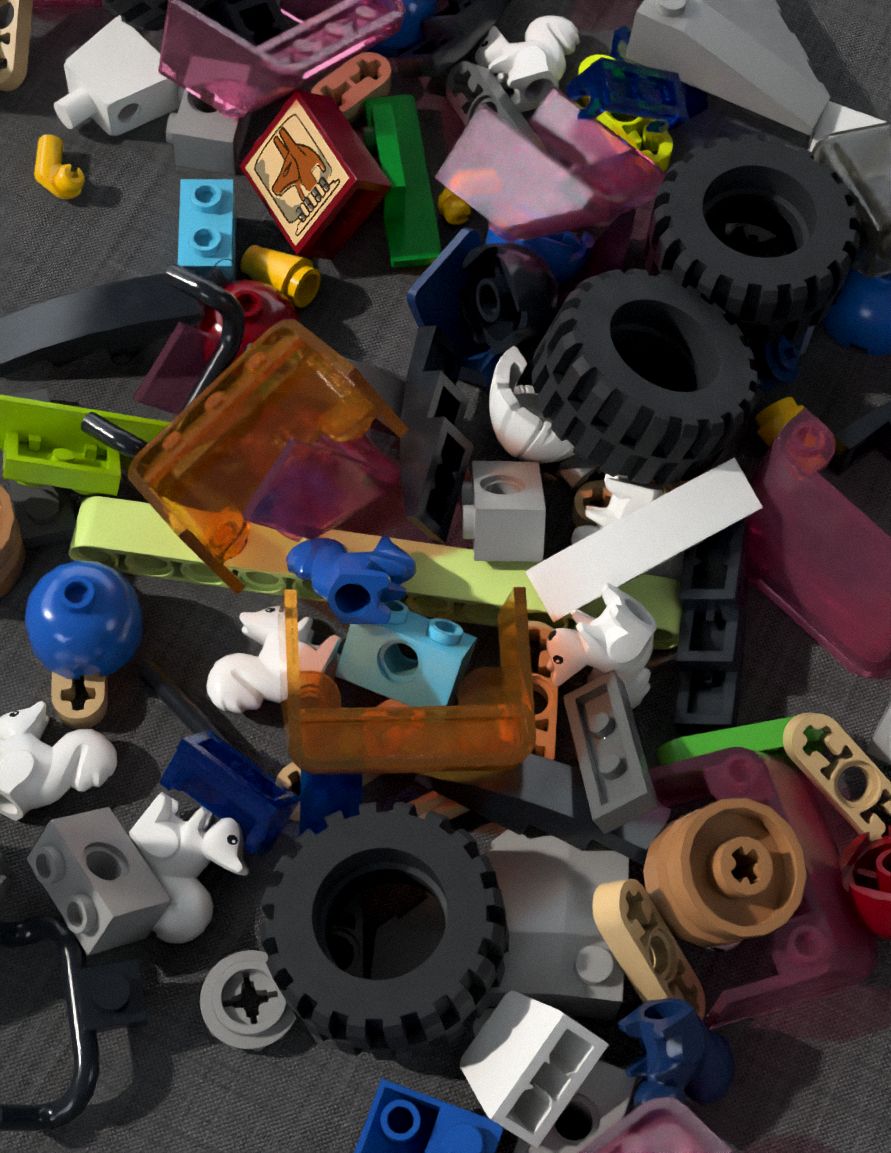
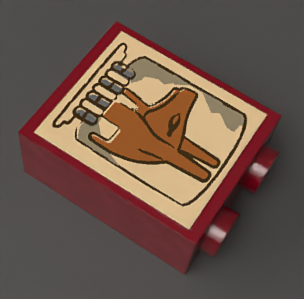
[239,90,392,260]

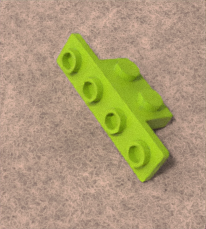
[0,394,174,496]

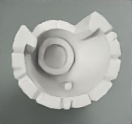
[489,346,575,464]

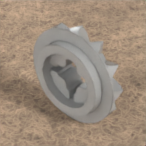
[200,950,298,1052]

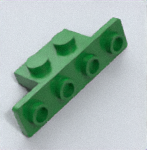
[362,94,442,268]

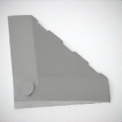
[625,0,830,136]
[370,824,629,1021]

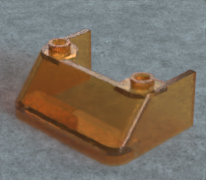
[128,319,409,594]
[278,587,536,775]

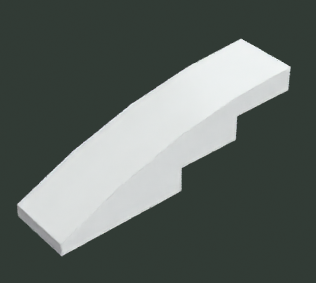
[525,457,763,623]

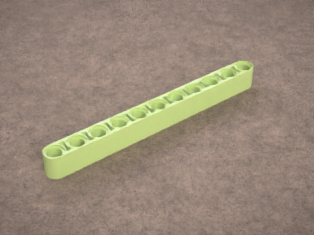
[68,496,683,650]

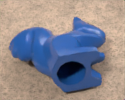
[286,536,416,624]

